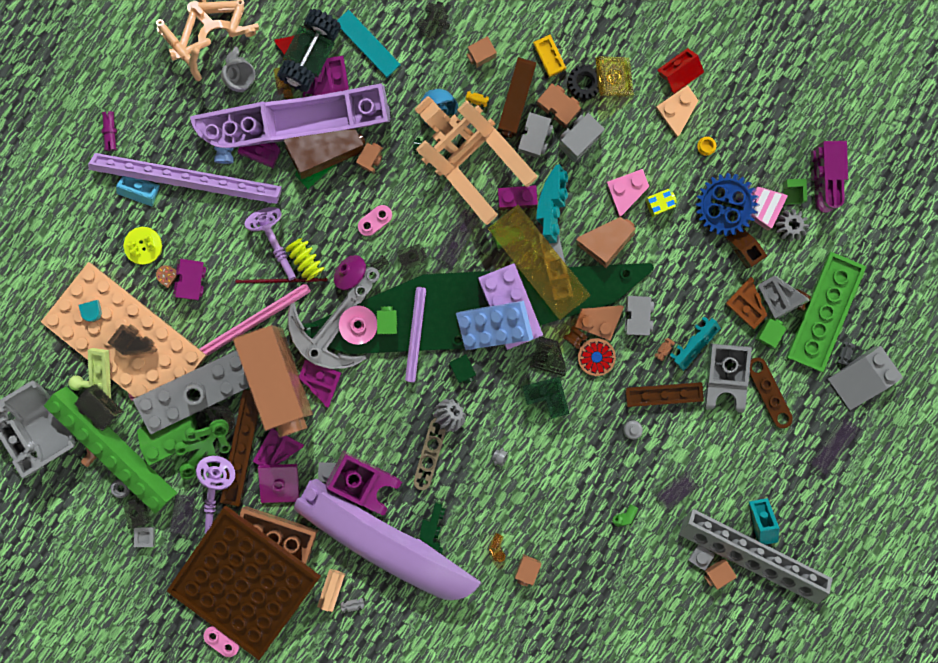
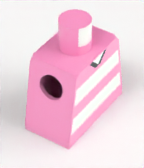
[737,187,787,230]

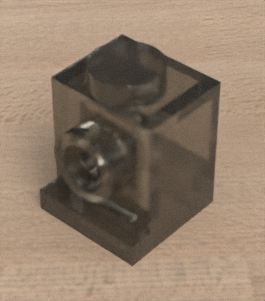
[123,498,151,529]

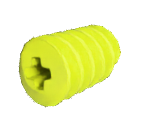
[285,238,325,281]

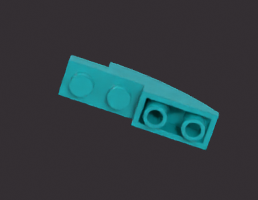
[536,164,568,243]

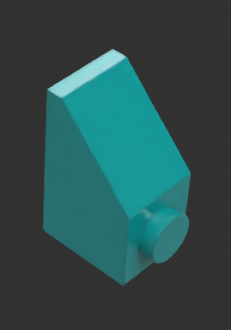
[749,498,779,545]

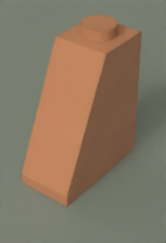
[576,217,636,268]

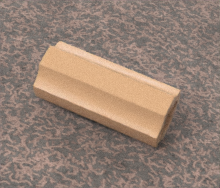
[317,569,345,612]

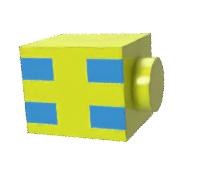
[645,189,677,217]

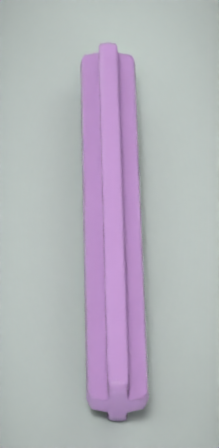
[405,287,426,382]

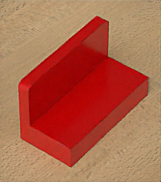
[657,48,704,93]

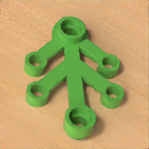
[174,419,231,480]

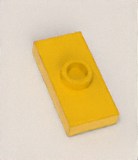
[533,35,567,78]

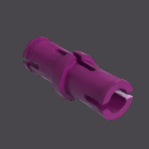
[101,111,117,151]

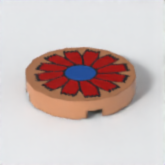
[577,338,616,376]

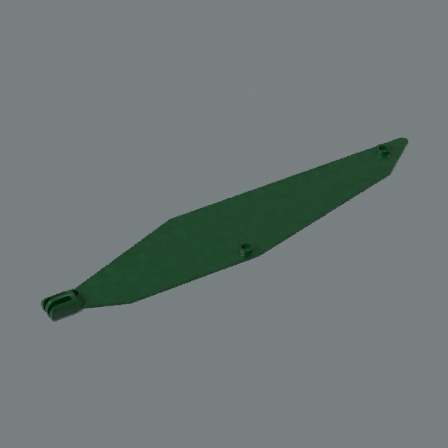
[289,263,654,354]

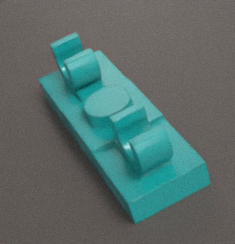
[670,317,721,371]

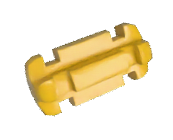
[465,91,489,107]

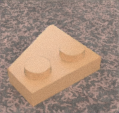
[656,85,699,137]

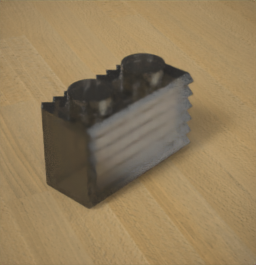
[74,384,123,431]

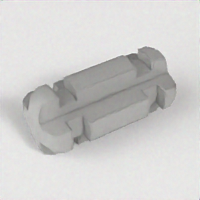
[341,598,365,613]

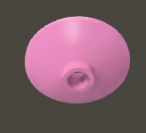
[339,306,377,344]

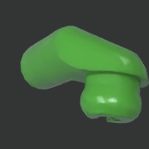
[612,504,639,527]

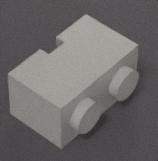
[517,112,553,158]
[624,296,654,336]

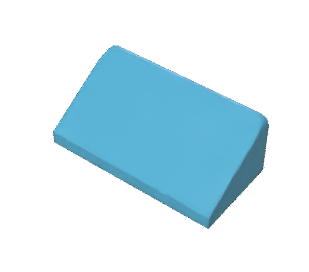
[116,176,160,206]

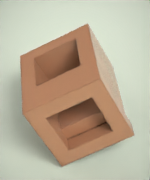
[356,143,383,175]

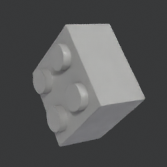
[559,113,605,163]

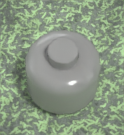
[623,420,643,440]

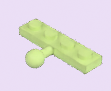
[68,348,112,425]

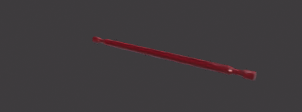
[236,278,327,284]

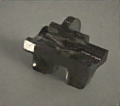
[416,1,450,41]

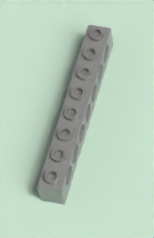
[679,509,832,604]

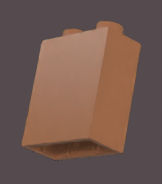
[233,325,313,437]

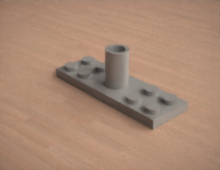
[133,350,250,434]

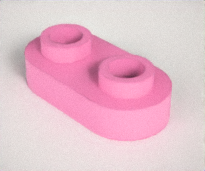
[358,205,392,236]
[204,626,240,657]

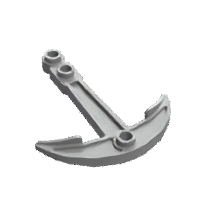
[288,267,379,369]

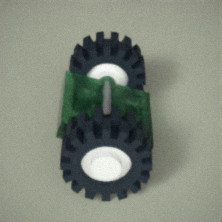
[277,9,341,92]

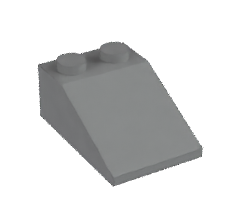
[828,346,903,410]

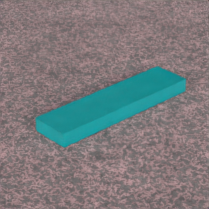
[337,10,401,78]

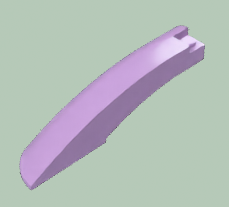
[190,83,390,148]
[294,479,481,600]

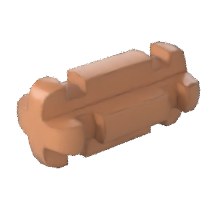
[655,338,675,361]

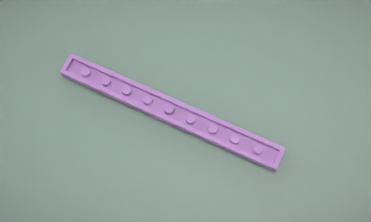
[88,153,282,204]

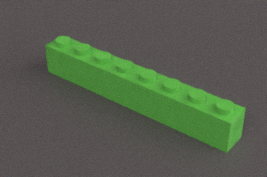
[44,386,177,514]

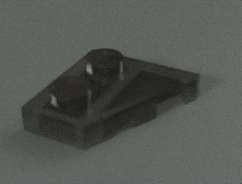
[530,336,567,376]

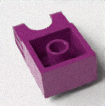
[810,141,848,213]
[325,450,402,515]

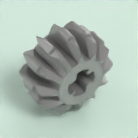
[775,209,809,242]
[433,399,467,432]

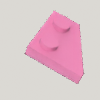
[607,169,649,217]

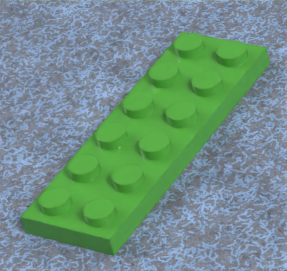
[786,252,867,372]

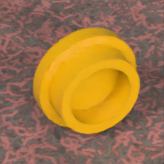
[697,137,716,156]

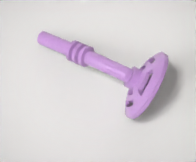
[245,207,296,281]
[196,456,235,534]

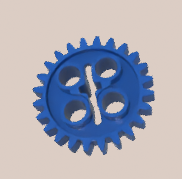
[696,173,760,236]

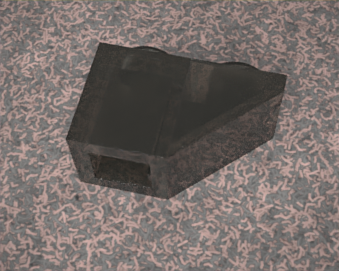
[107,324,158,356]

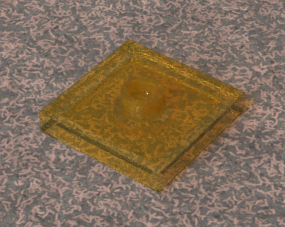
[595,56,634,97]

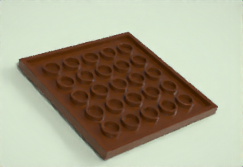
[167,506,321,660]

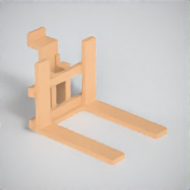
[415,96,538,225]

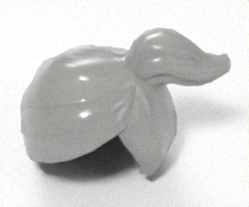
[221,46,255,92]

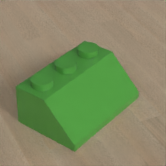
[137,414,205,466]

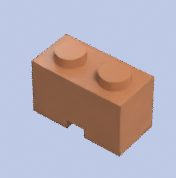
[536,84,581,128]

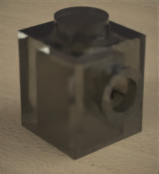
[397,244,427,271]

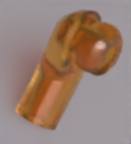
[489,532,506,562]

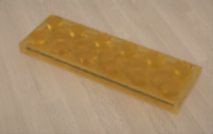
[488,205,591,320]

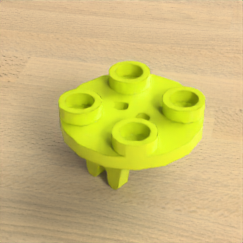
[123,227,162,265]

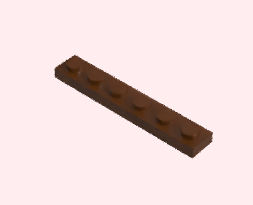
[220,389,259,506]

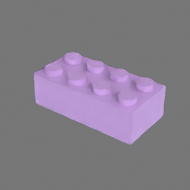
[478,263,543,350]

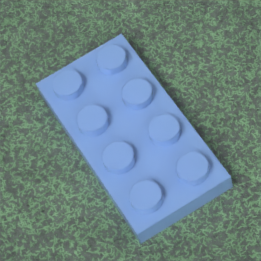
[456,301,533,350]

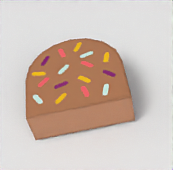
[156,265,178,288]

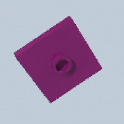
[258,464,300,503]

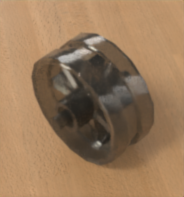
[197,404,235,441]

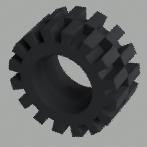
[567,64,603,101]

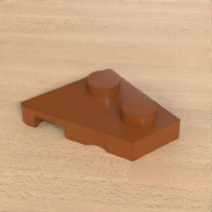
[725,277,767,329]

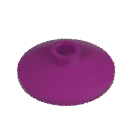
[334,255,366,290]

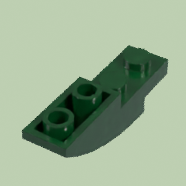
[420,501,445,555]

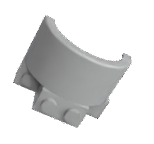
[0,381,75,478]

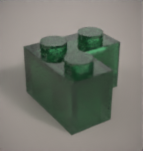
[521,376,570,419]

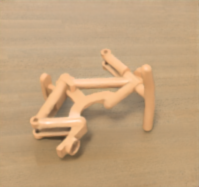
[156,0,259,81]

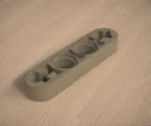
[414,418,446,490]

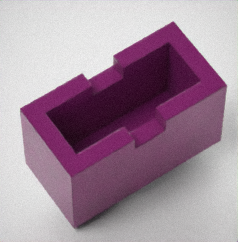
[497,185,538,210]
[173,259,206,300]

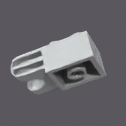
[705,343,752,413]

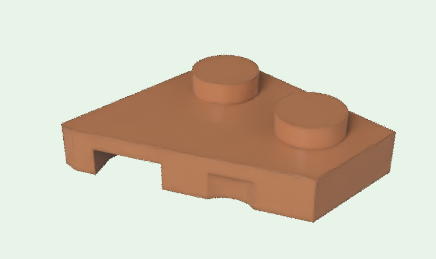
[574,305,624,340]

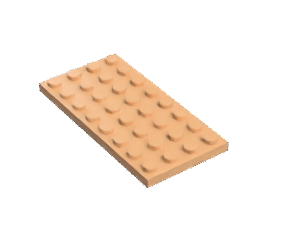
[41,262,207,398]

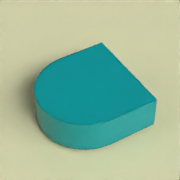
[79,300,102,322]

